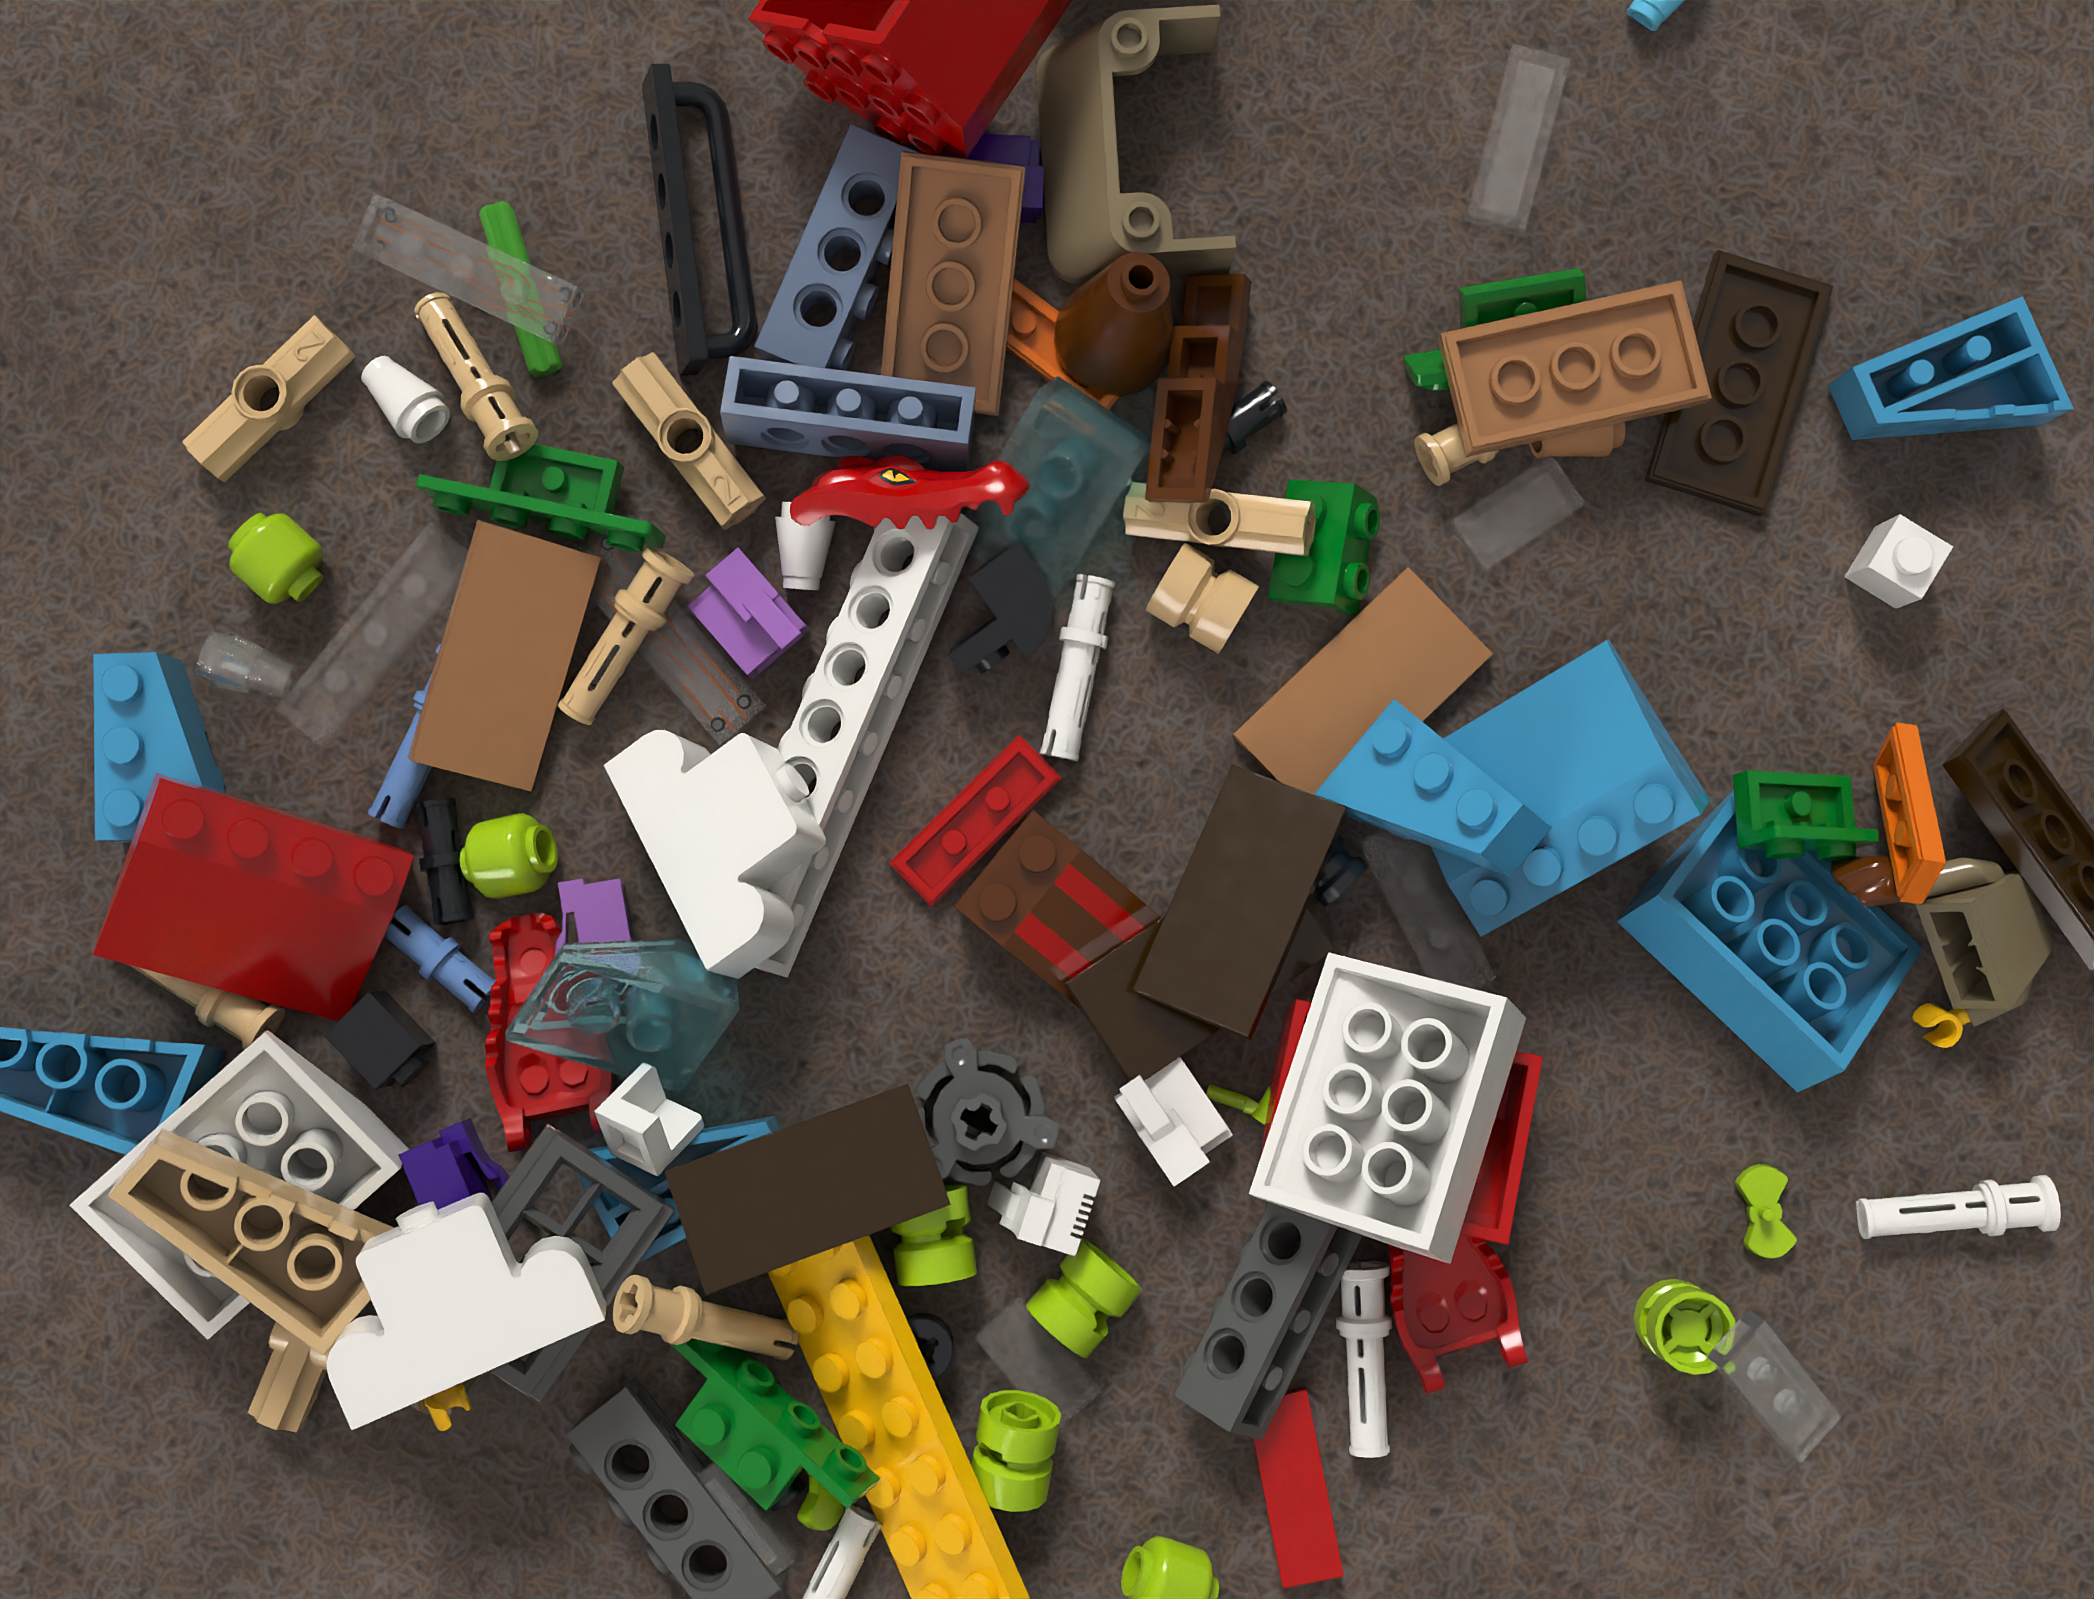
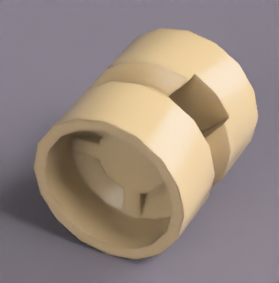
[1145,543,1259,654]

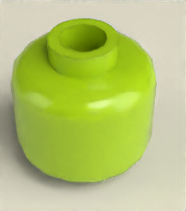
[227,513,324,604]
[460,813,558,899]
[1121,1536,1219,1599]

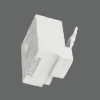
[1114,1057,1233,1186]
[987,1152,1101,1256]

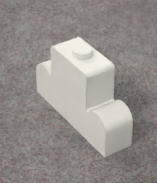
[604,730,826,979]
[326,1193,607,1430]

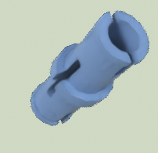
[383,905,496,1014]

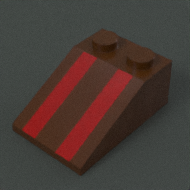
[954,810,1162,1008]

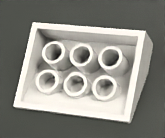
[1249,952,1526,1264]
[69,1030,409,1340]

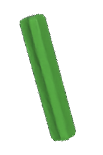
[479,201,562,377]

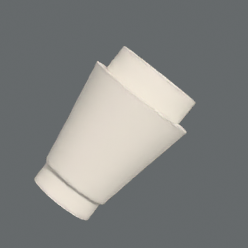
[361,356,450,444]
[775,502,836,590]

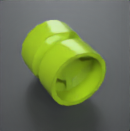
[890,1184,977,1286]
[1026,1237,1143,1359]
[1633,1279,1738,1375]
[971,1390,1061,1512]

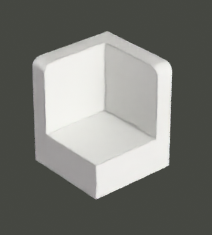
[594,1063,704,1177]

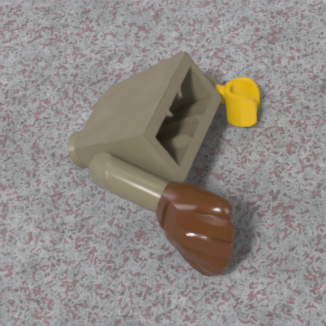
[1830,856,2053,1048]

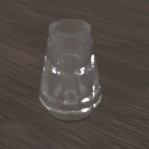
[196,630,297,699]

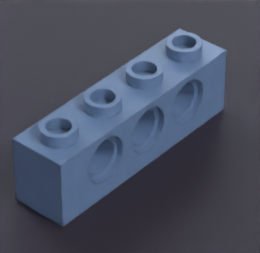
[754,124,918,371]
[720,356,976,472]

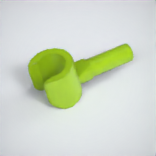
[1206,1084,1271,1125]

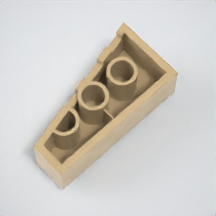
[108,1128,394,1356]

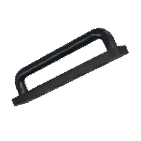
[642,64,756,375]

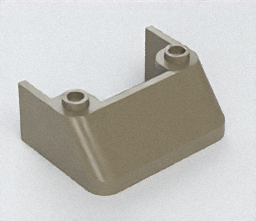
[1036,4,1236,284]

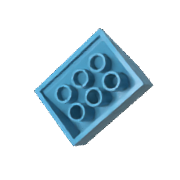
[1432,639,1710,937]
[1617,789,1923,1092]

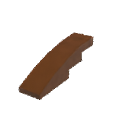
[1145,274,1252,503]

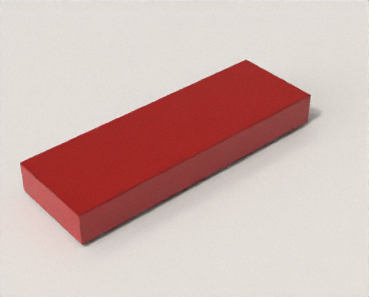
[889,735,1062,907]
[1252,1386,1344,1588]

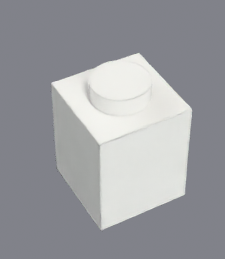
[1845,514,1953,609]

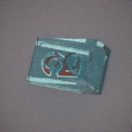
[964,376,1151,602]
[506,939,740,1093]

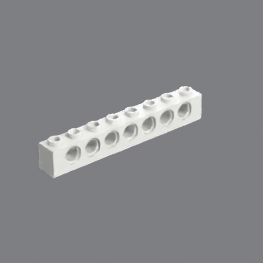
[755,513,979,978]

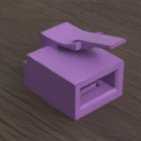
[687,548,810,680]
[551,878,638,998]

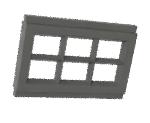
[489,1124,675,1402]

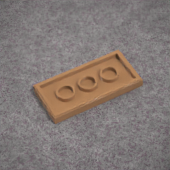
[881,151,1026,416]
[1437,280,1712,457]
[408,520,601,792]
[1232,567,1493,795]

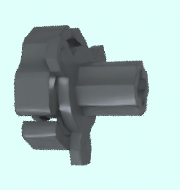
[917,1037,1059,1186]

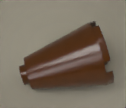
[1054,252,1173,397]

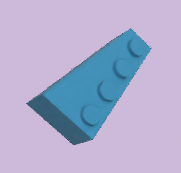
[0,1027,226,1155]

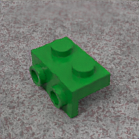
[1267,480,1380,616]
[1732,770,1879,862]

